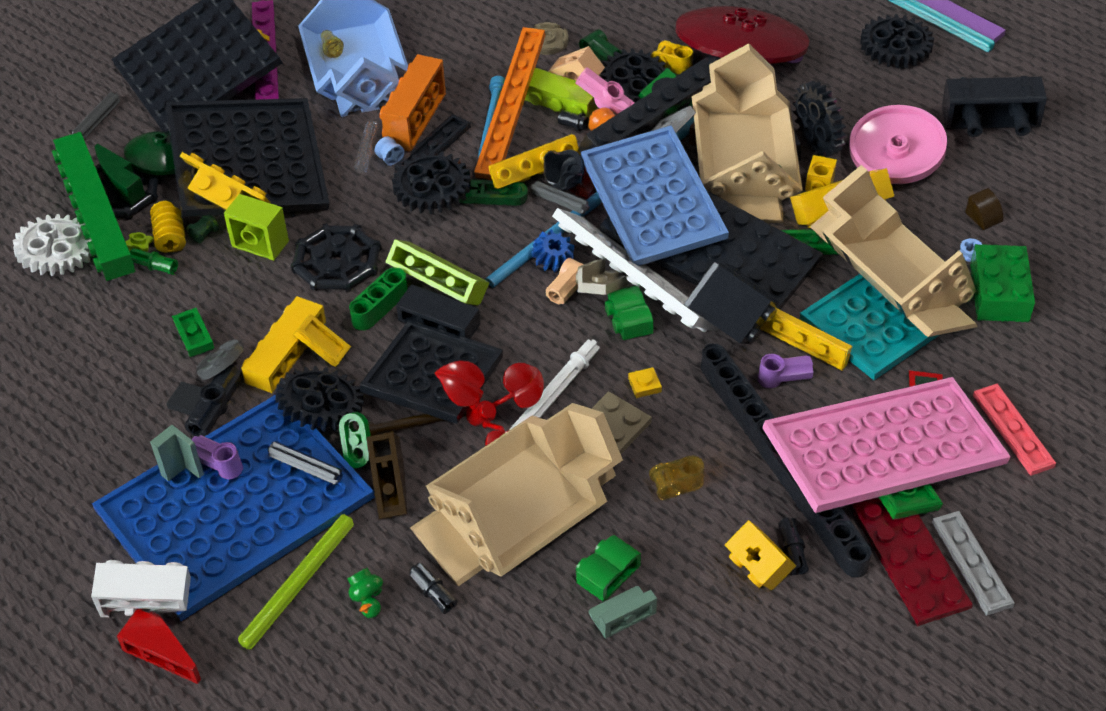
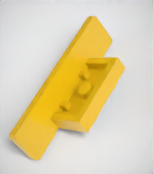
[489,134,581,189]
[180,152,271,210]

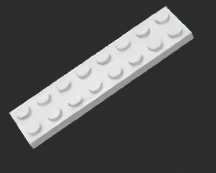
[552,208,719,332]

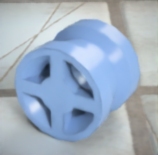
[375,136,405,166]

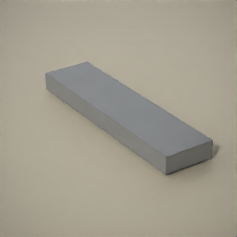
[932,511,1015,616]

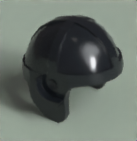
[544,149,585,191]

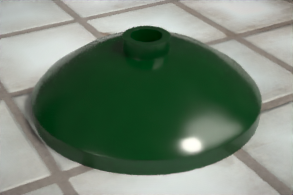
[124,131,175,175]

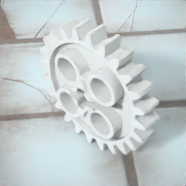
[13,214,91,276]

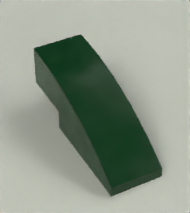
[94,144,145,206]

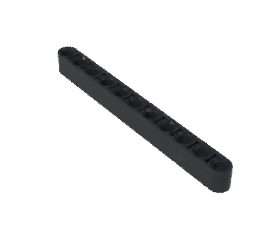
[701,343,872,578]

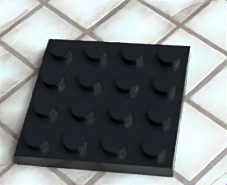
[360,320,503,424]

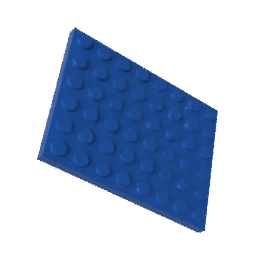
[92,395,375,621]

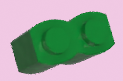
[605,286,653,340]
[576,535,641,602]

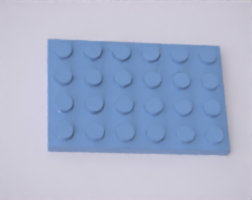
[581,125,729,266]

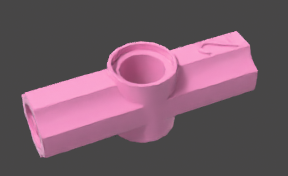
[575,67,635,114]

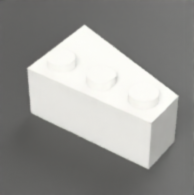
[91,560,191,617]

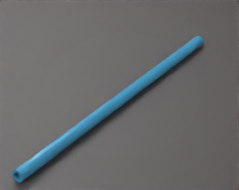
[485,116,694,288]

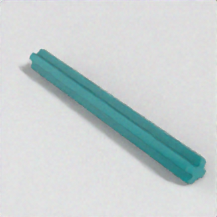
[888,0,995,52]

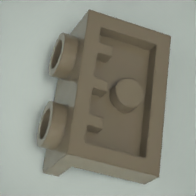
[576,259,628,295]

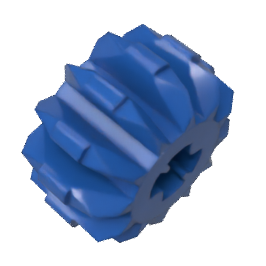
[532,229,574,273]

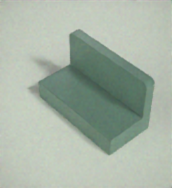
[150,425,204,481]
[588,586,657,639]

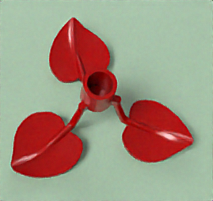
[435,361,544,446]

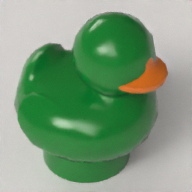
[347,567,383,618]

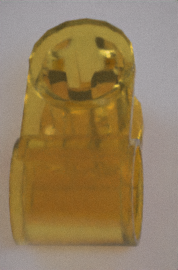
[649,455,704,500]

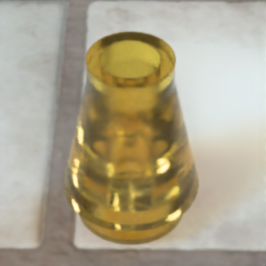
[320,30,344,58]

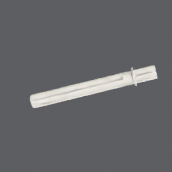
[509,339,600,430]

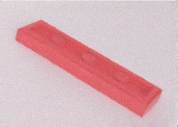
[973,383,1056,476]

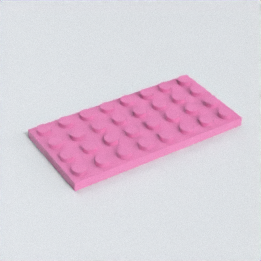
[763,377,1011,513]

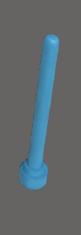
[478,76,505,159]

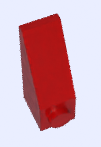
[117,608,201,684]

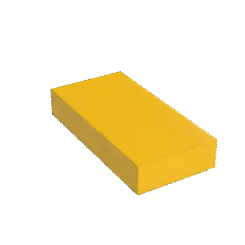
[294,313,351,367]

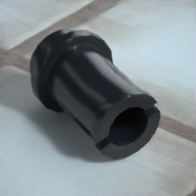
[558,110,589,131]

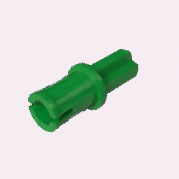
[130,248,178,275]

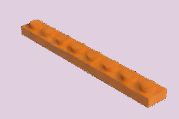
[474,27,546,180]

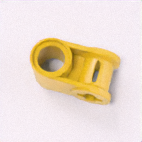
[651,40,693,74]

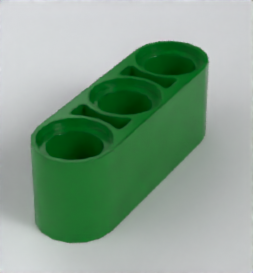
[349,267,408,331]

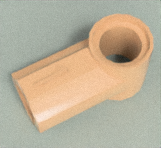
[546,258,584,305]

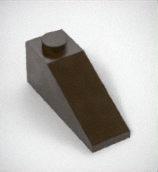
[366,432,408,519]

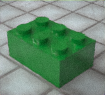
[970,244,1035,322]

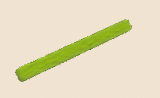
[238,514,354,650]

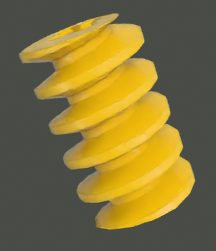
[150,200,186,253]

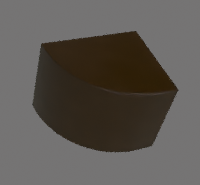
[965,188,1004,230]

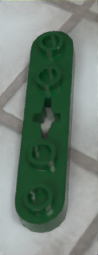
[459,180,528,206]

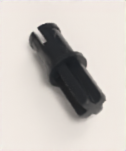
[410,563,458,614]

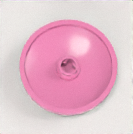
[850,105,947,184]

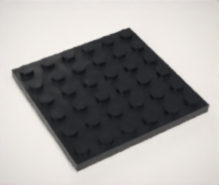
[111,0,283,132]
[166,98,330,217]

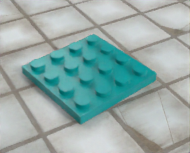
[799,274,939,381]

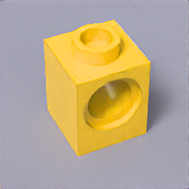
[805,155,837,191]

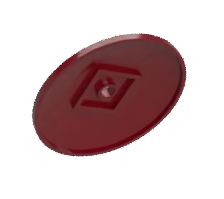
[675,6,810,63]

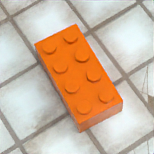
[379,54,446,152]

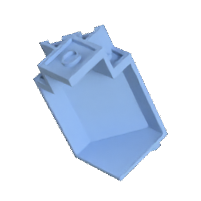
[298,0,408,117]

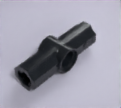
[185,365,243,437]

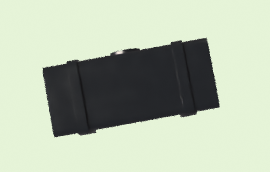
[942,76,1047,137]

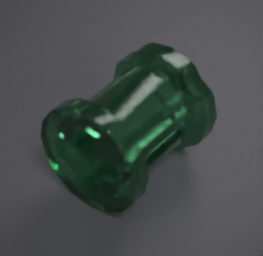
[186,215,219,244]

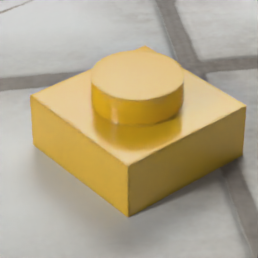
[628,367,662,398]

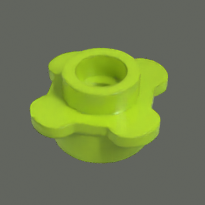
[125,232,153,252]

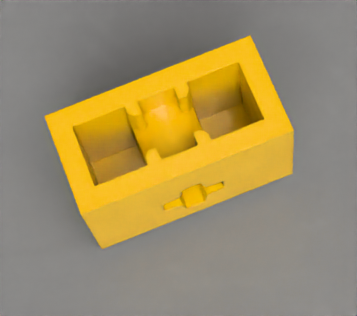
[725,520,796,590]

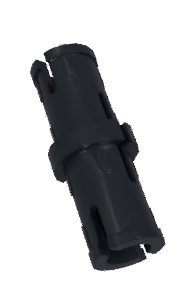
[778,518,809,575]

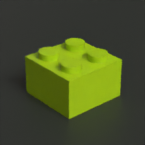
[224,194,289,260]

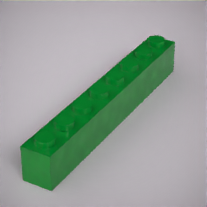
[51,132,136,281]

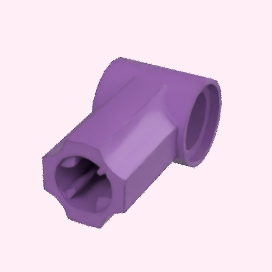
[758,354,813,388]
[191,435,243,479]

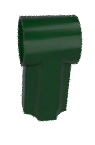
[579,29,622,61]

